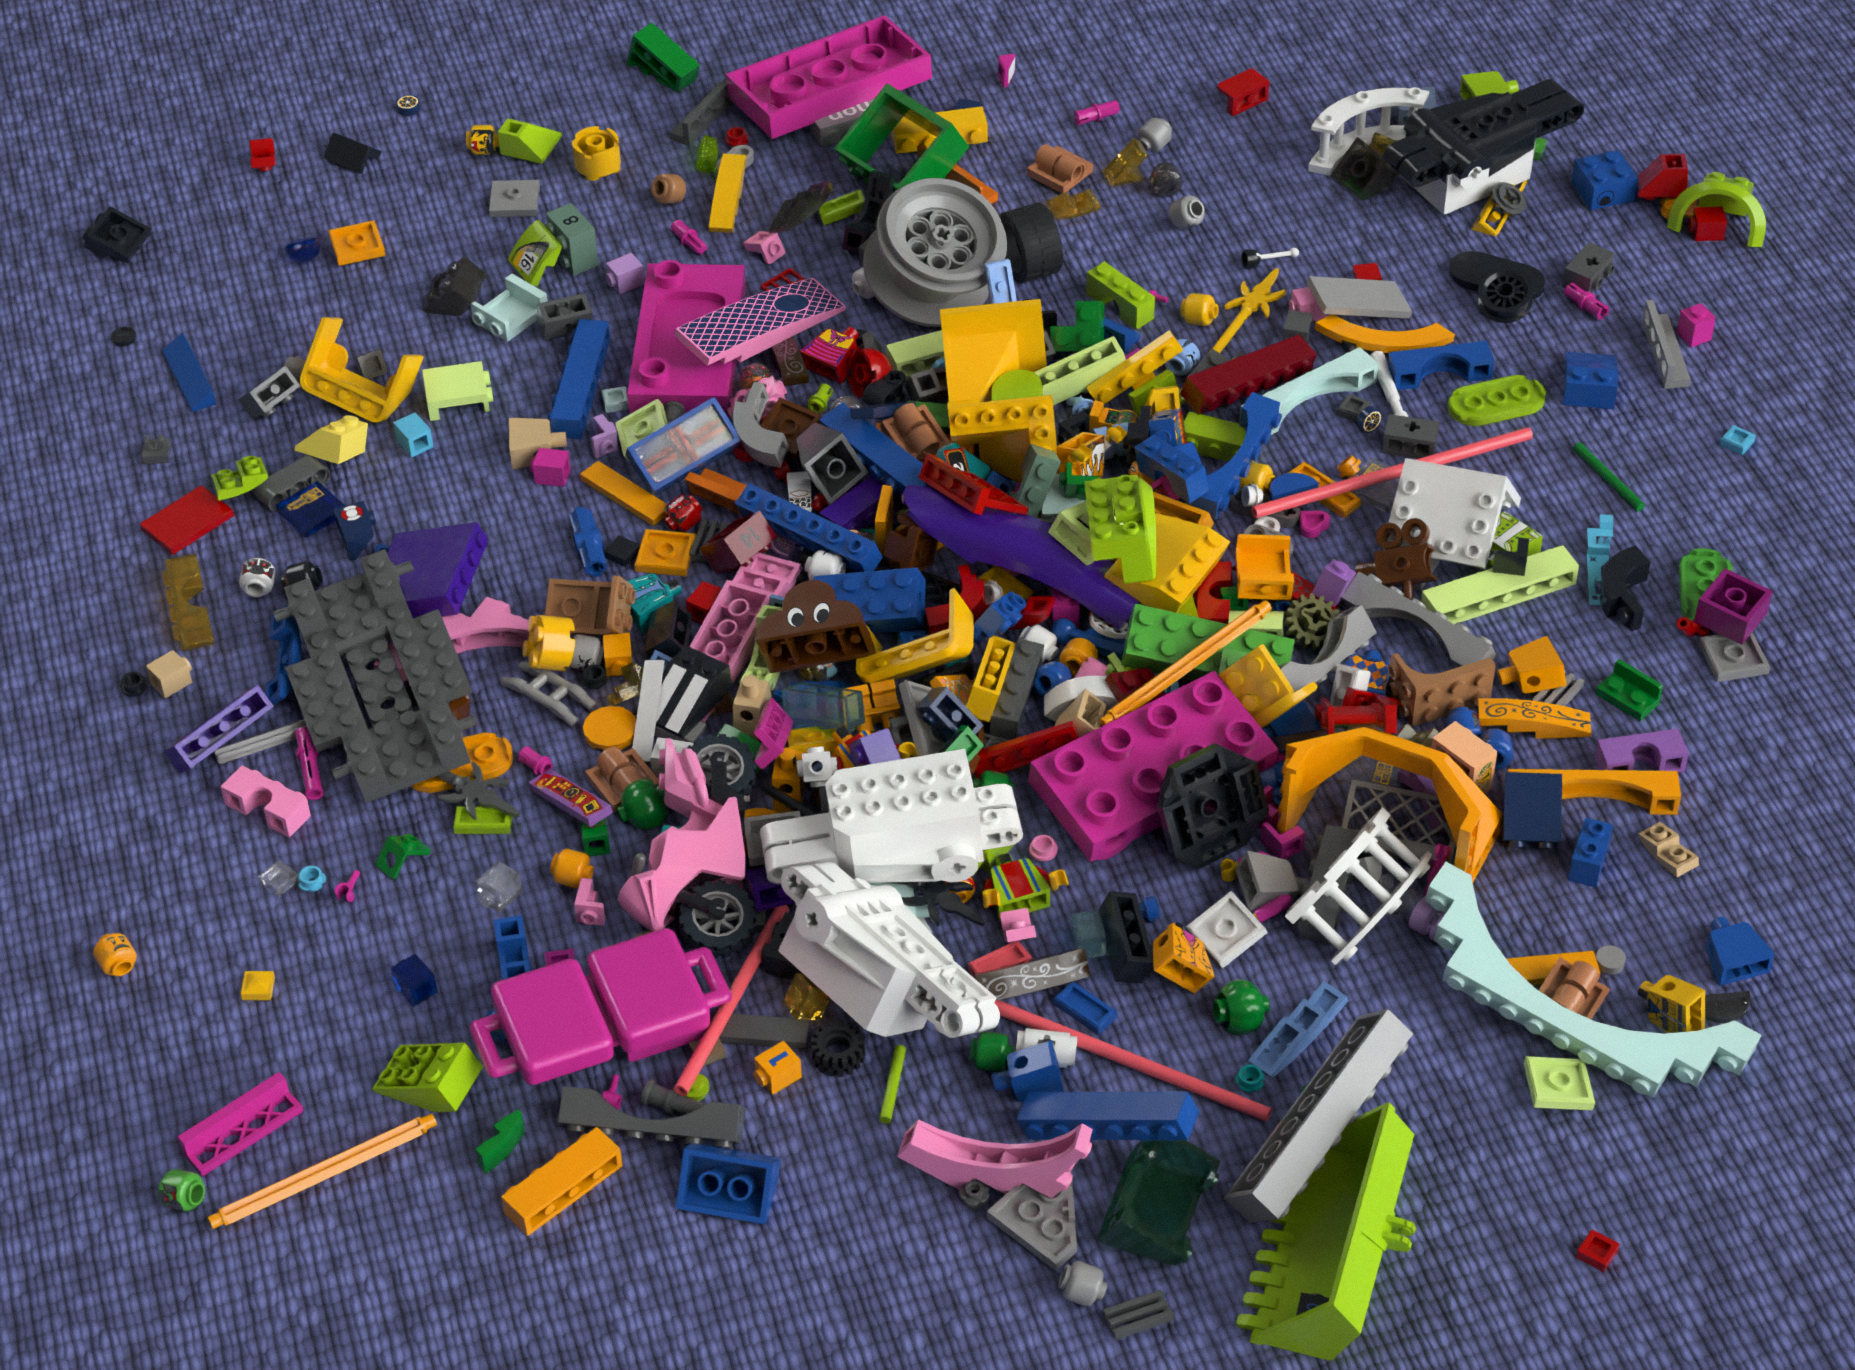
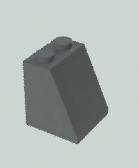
[796,423,868,505]

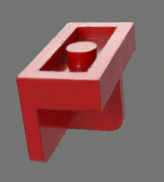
[1217,68,1269,117]

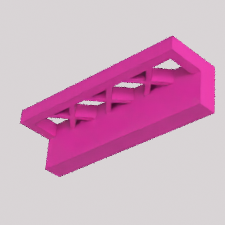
[754,697,794,769]
[178,1072,304,1177]

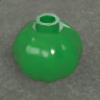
[617,778,668,830]
[1213,980,1270,1035]

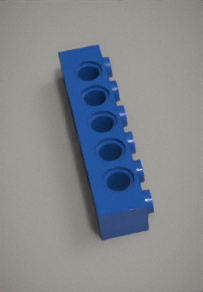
[734,483,883,573]

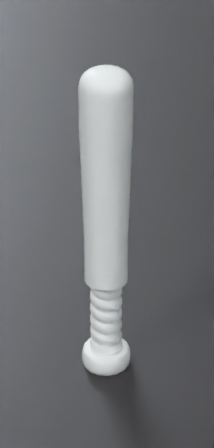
[1370,351,1408,417]

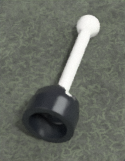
[1241,248,1299,269]

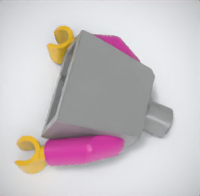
[1220,851,1308,923]

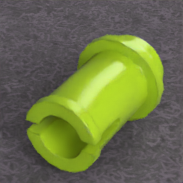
[808,384,833,413]

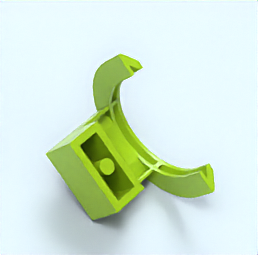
[1667,172,1766,247]

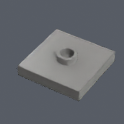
[489,180,540,217]

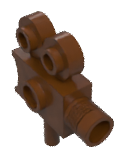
[1355,518,1437,600]

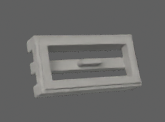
[1532,670,1584,706]

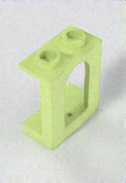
[1048,501,1124,565]

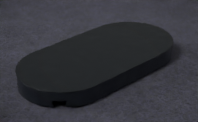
[1449,251,1545,300]

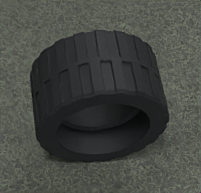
[999,202,1063,283]

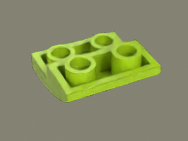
[211,456,268,500]

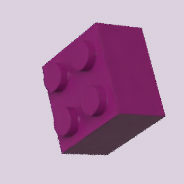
[1694,568,1773,645]

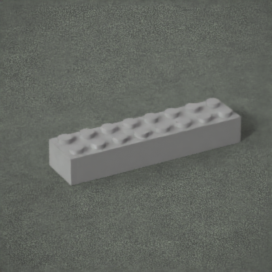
[1224,1009,1413,1223]

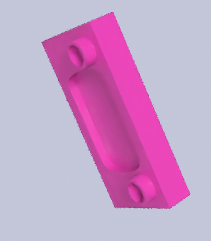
[726,15,932,139]
[627,260,746,418]

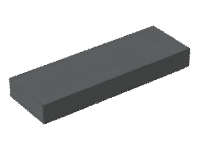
[719,1014,810,1049]

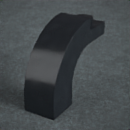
[842,170,895,254]
[1599,545,1650,631]

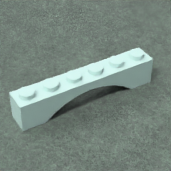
[1240,347,1379,435]

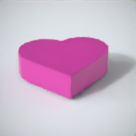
[1299,511,1330,538]

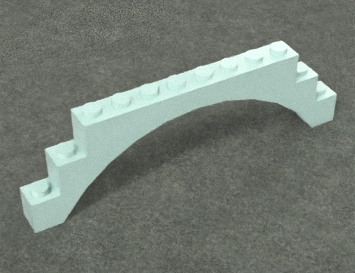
[1425,862,1761,1098]

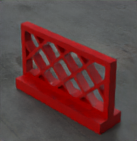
[918,454,1029,515]

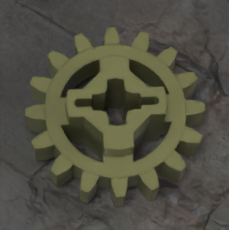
[1284,593,1340,651]

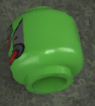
[158,1169,205,1212]

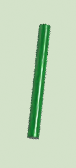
[1573,442,1645,511]

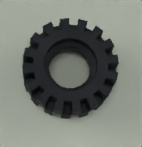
[811,1020,865,1077]

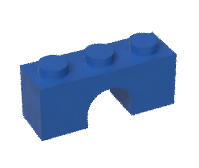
[1134,434,1209,503]
[493,915,531,980]

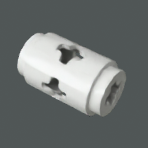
[1016,1028,1077,1068]

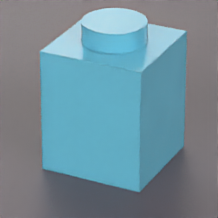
[393,412,433,458]

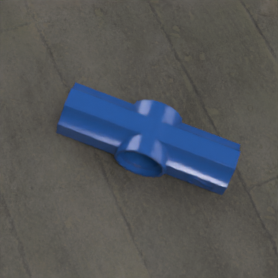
[569,507,607,577]

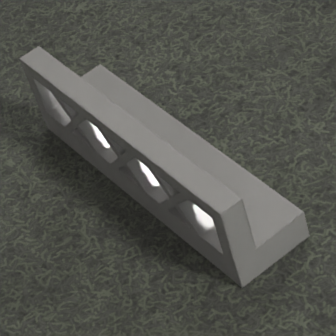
[1642,300,1691,389]

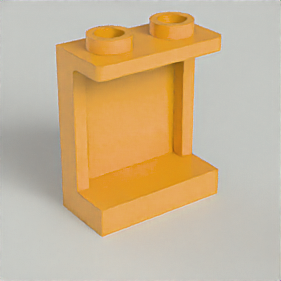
[1235,534,1294,600]

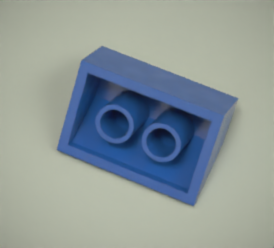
[676,1143,781,1224]

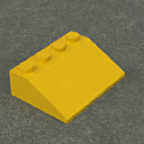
[1104,513,1230,613]

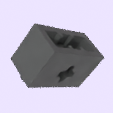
[1562,242,1615,293]
[536,293,592,340]
[1382,414,1440,459]

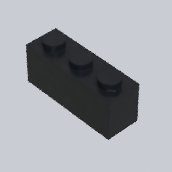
[1097,891,1153,984]

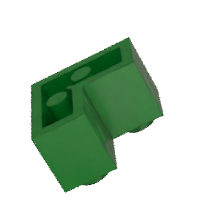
[1051,301,1104,353]

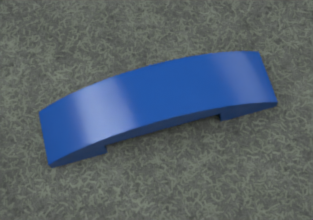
[265,604,301,706]

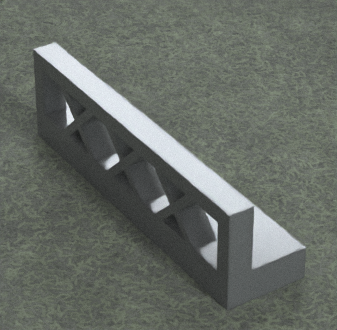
[670,78,733,146]

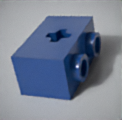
[1568,817,1613,888]

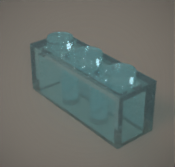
[781,682,865,732]

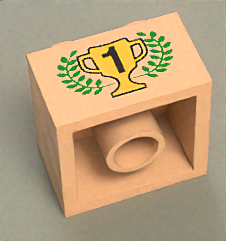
[1431,721,1497,794]

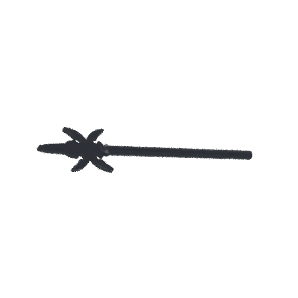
[761,782,985,926]

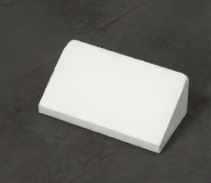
[1329,664,1371,707]

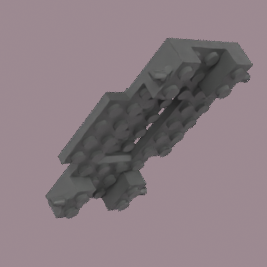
[273,549,477,803]

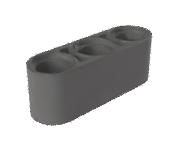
[254,455,330,512]

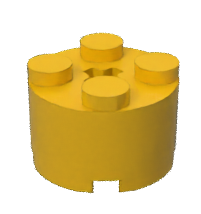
[572,126,621,181]
[523,615,575,672]

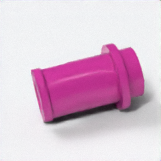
[518,746,553,776]

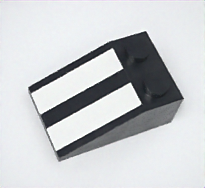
[656,645,733,739]

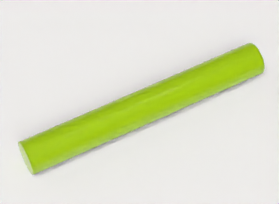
[879,1045,906,1124]

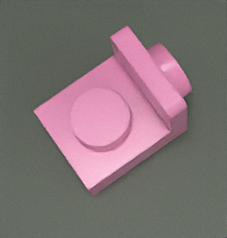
[743,231,785,264]
[574,878,605,925]
[1000,908,1036,942]

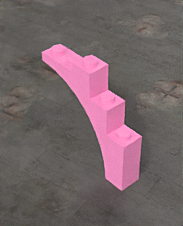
[374,597,529,686]
[897,1120,1093,1199]

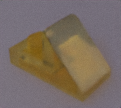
[1103,138,1148,187]
[606,663,644,707]

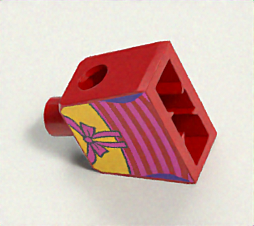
[800,327,859,384]

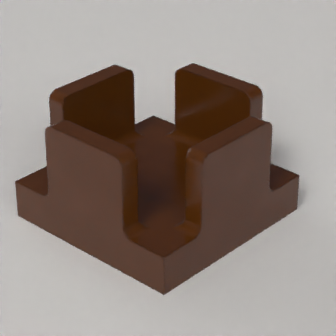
[760,397,822,465]
[883,512,938,572]

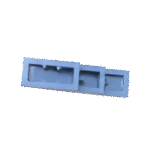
[1248,981,1348,1078]

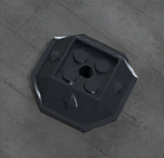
[1157,743,1269,869]

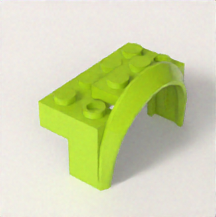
[1084,475,1156,584]

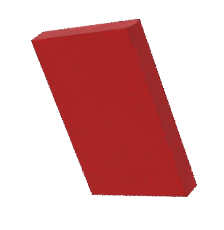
[140,485,234,555]

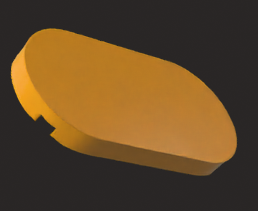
[410,733,513,793]

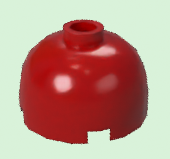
[847,348,893,398]

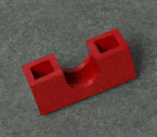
[1193,562,1233,624]

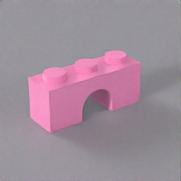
[220,765,311,838]

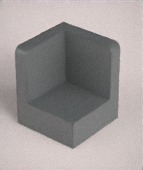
[1282,310,1313,343]

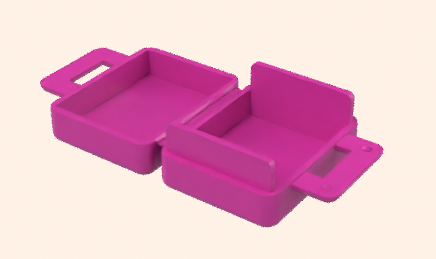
[469,928,732,1085]

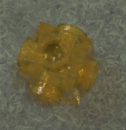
[783,973,830,1020]

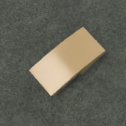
[1638,822,1699,877]

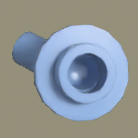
[1066,396,1094,415]

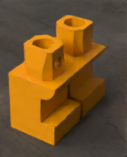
[842,678,900,734]

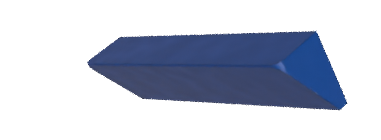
[162,333,216,412]

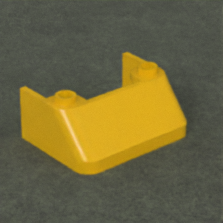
[300,317,424,422]
[856,588,974,683]

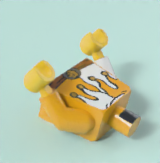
[1057,425,1127,478]

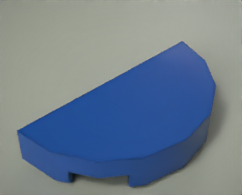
[1269,473,1319,501]

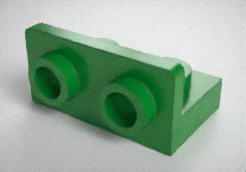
[1596,659,1663,721]

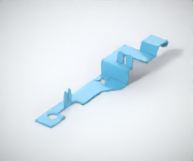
[1587,514,1613,605]

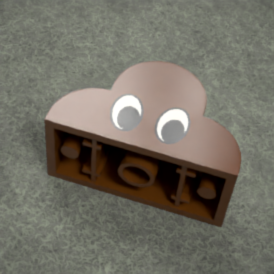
[756,580,876,673]

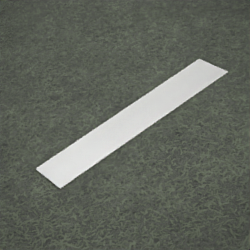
[632,660,665,762]

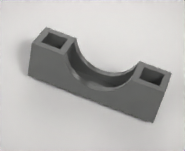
[990,638,1045,741]

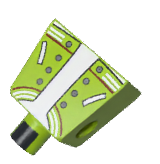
[1486,511,1543,568]

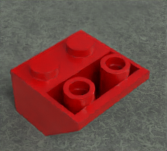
[1637,154,1688,200]

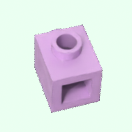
[605,253,645,294]

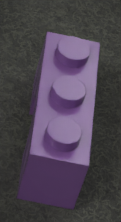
[1595,729,1689,772]

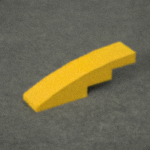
[709,153,746,233]

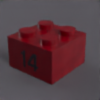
[699,511,777,574]

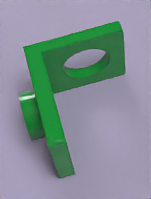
[375,834,431,879]

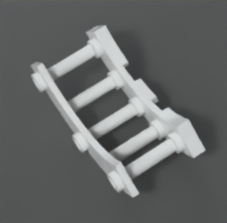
[1308,87,1429,176]
[1285,807,1432,965]

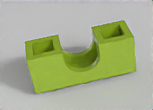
[1086,261,1155,330]

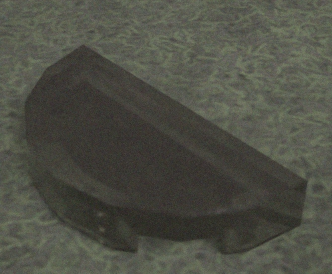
[1705,991,1750,1023]

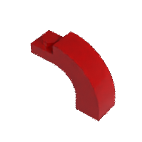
[925,564,986,635]

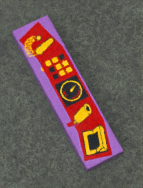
[528,769,613,827]

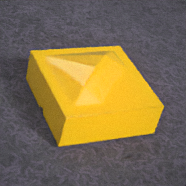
[241,971,275,1000]

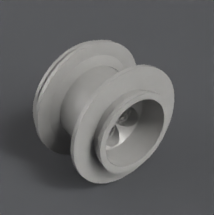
[863,178,1007,327]

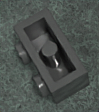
[238,366,300,420]

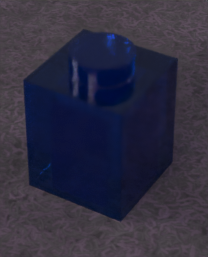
[391,954,438,1007]

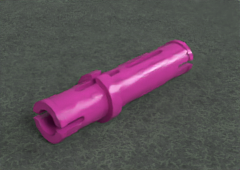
[295,727,324,800]

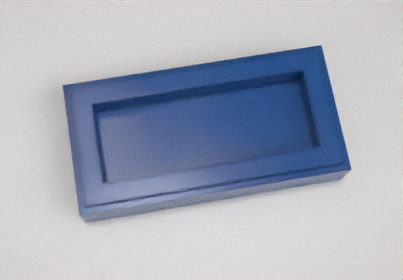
[1053,981,1117,1035]

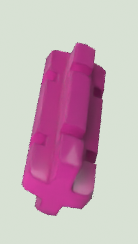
[1423,844,1451,897]

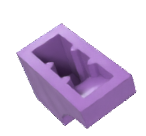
[1312,559,1356,607]

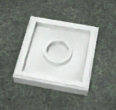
[1186,891,1268,969]

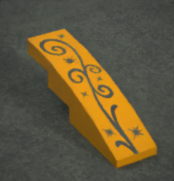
[1478,698,1591,739]

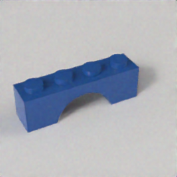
[1388,341,1495,390]

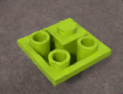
[497,118,562,164]

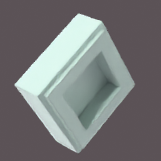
[601,386,629,413]

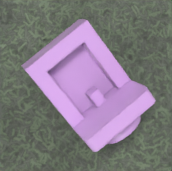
[591,414,618,458]

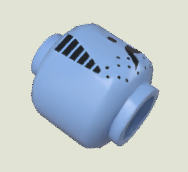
[1164,339,1200,376]

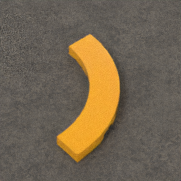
[1315,314,1455,353]

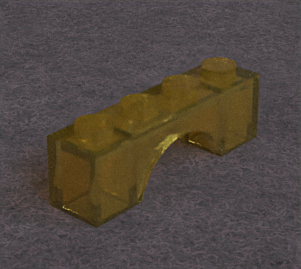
[162,554,214,651]

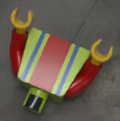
[980,853,1069,921]

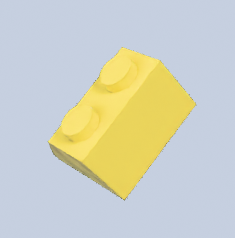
[295,416,368,464]

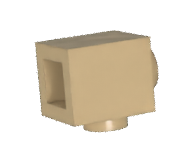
[146,650,192,698]

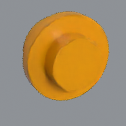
[1337,455,1361,478]

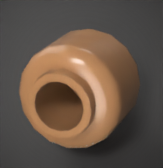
[651,173,686,205]

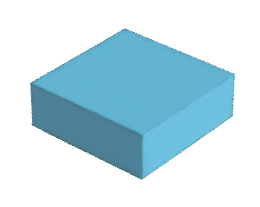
[1720,425,1756,455]

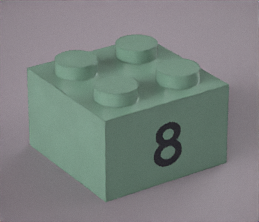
[545,203,599,276]

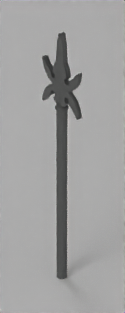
[367,726,520,820]

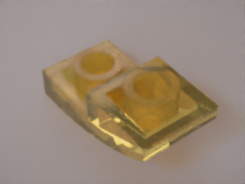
[1045,188,1101,219]

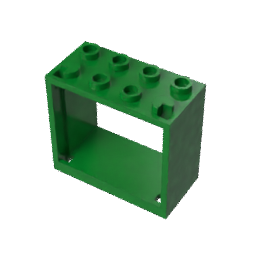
[834,83,969,194]

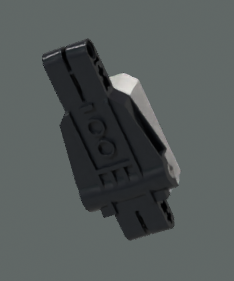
[1383,79,1584,215]

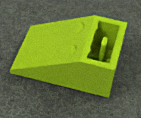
[372,1042,483,1112]

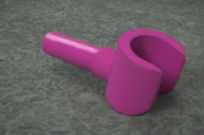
[335,870,360,902]
[603,1074,622,1110]

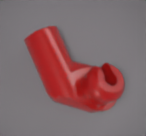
[1677,617,1710,637]

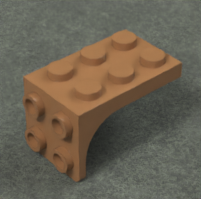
[545,575,636,636]
[1386,653,1496,726]

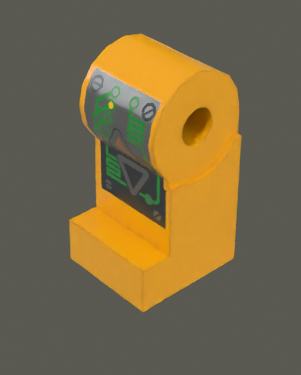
[1089,400,1138,433]

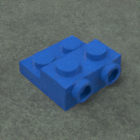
[973,591,1027,645]

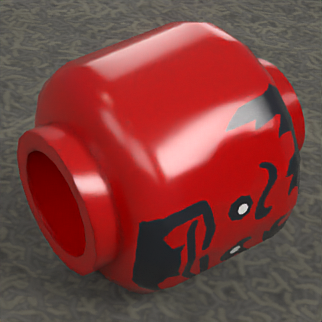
[663,494,703,533]

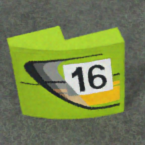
[508,220,562,286]

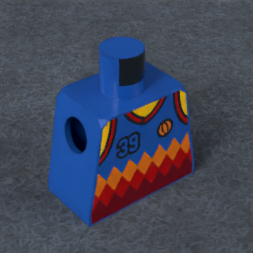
[1149,408,1187,447]

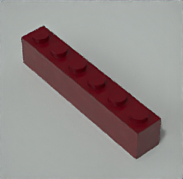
[1180,334,1317,415]

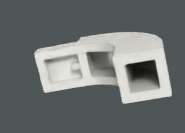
[1044,676,1118,722]

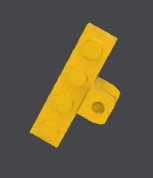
[1086,330,1183,404]

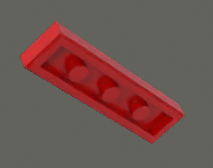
[974,721,1080,778]

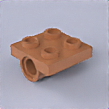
[1027,144,1093,194]
[880,403,951,461]
[585,747,659,813]
[1539,957,1610,1020]

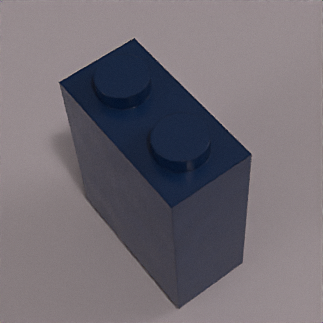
[1501,772,1562,849]

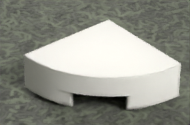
[1359,856,1382,887]

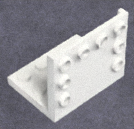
[1383,458,1521,570]

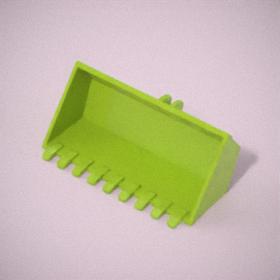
[1236,1102,1416,1361]

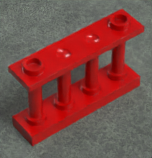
[1315,696,1397,735]

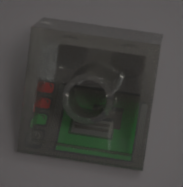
[1330,137,1398,201]

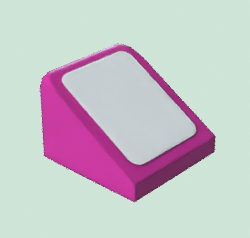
[998,54,1015,88]

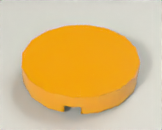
[583,706,636,751]

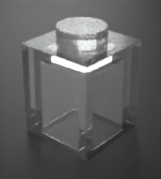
[475,861,523,913]

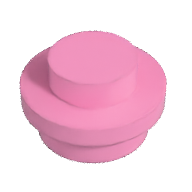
[1029,835,1058,861]

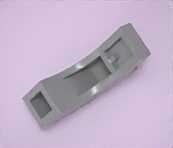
[733,382,789,468]

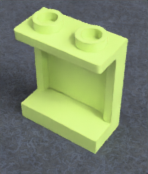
[422,361,493,421]

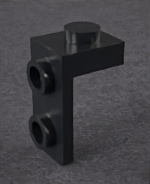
[1058,411,1090,444]

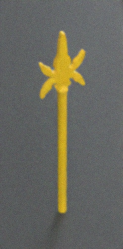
[1181,268,1286,390]

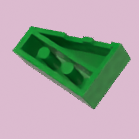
[626,23,700,93]

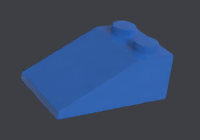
[1563,352,1618,409]

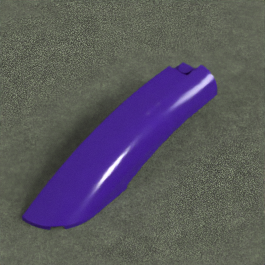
[902,485,1142,630]

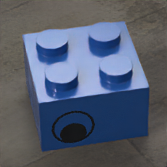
[1571,150,1638,210]

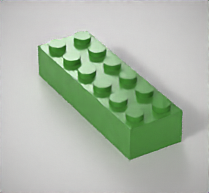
[1121,604,1295,681]

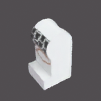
[787,472,812,512]

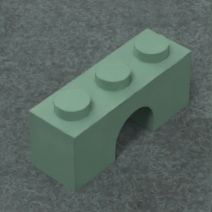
[1009,444,1061,518]

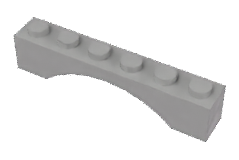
[1341,572,1496,668]
[1278,604,1377,692]

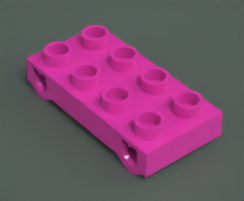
[1028,671,1279,862]

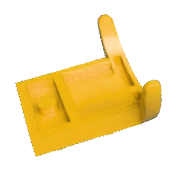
[1218,644,1318,728]

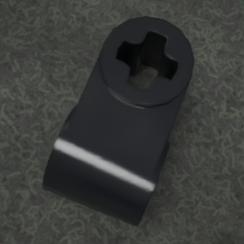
[862,370,906,406]

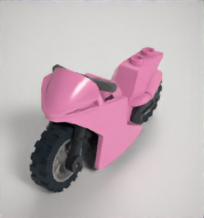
[617,734,757,958]

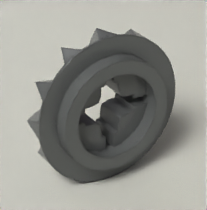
[1490,182,1526,217]

